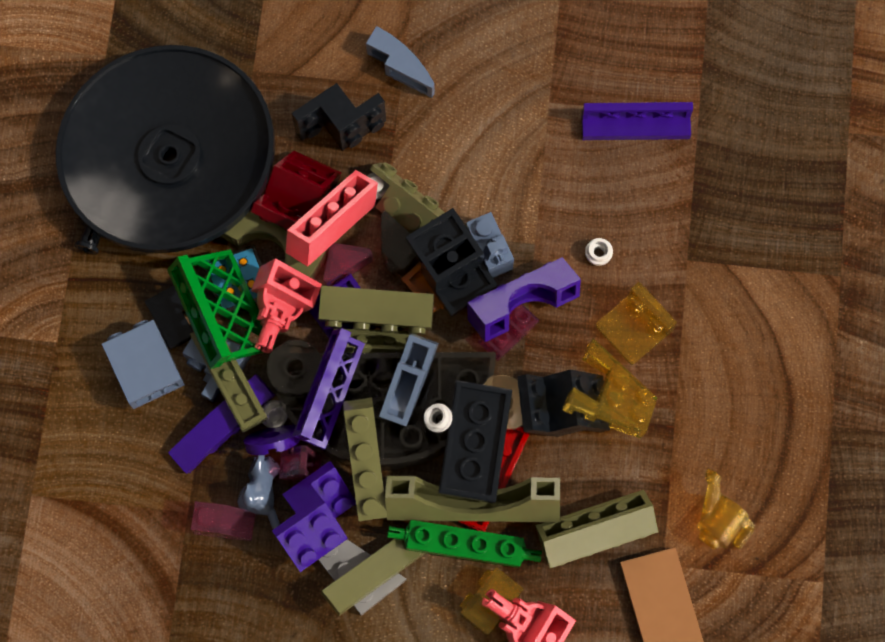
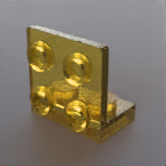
[596,282,677,365]

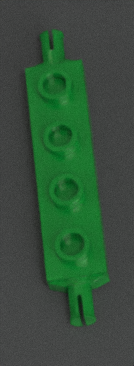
[387,520,542,568]

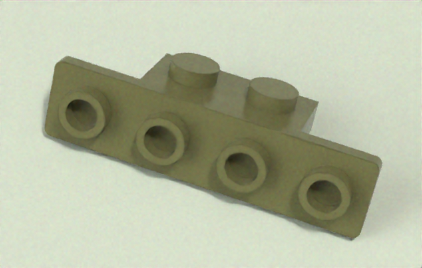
[370,162,445,234]

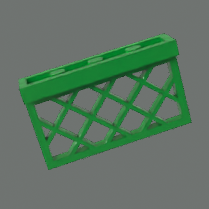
[167,249,274,369]

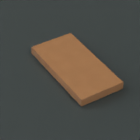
[619,547,704,642]

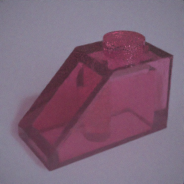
[191,501,255,541]

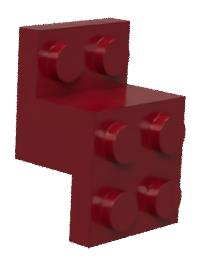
[251,150,342,232]

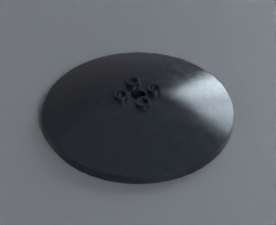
[56,45,275,253]

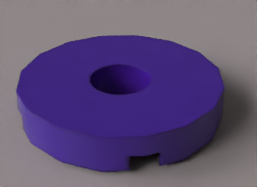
[243,425,300,455]

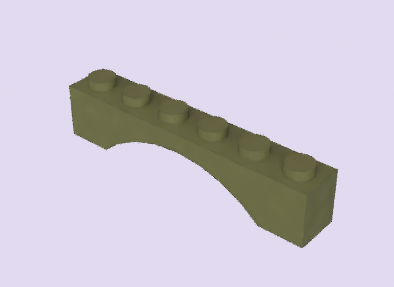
[385,476,560,522]

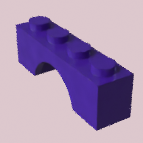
[467,257,581,342]

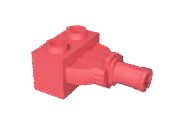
[251,258,322,353]
[482,589,576,642]

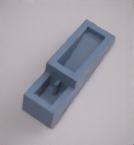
[366,26,435,98]
[379,333,439,426]

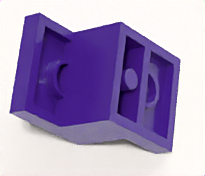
[272,461,356,572]

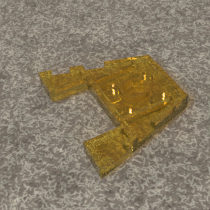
[562,339,657,439]

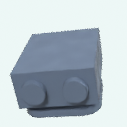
[102,320,185,409]

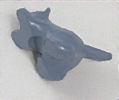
[237,455,285,529]

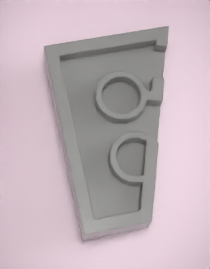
[319,540,407,616]

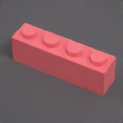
[286,170,378,267]

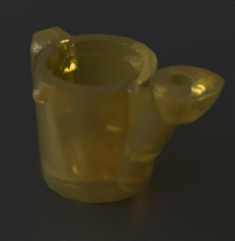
[696,469,755,550]

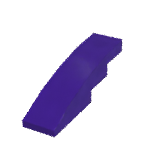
[168,375,275,474]

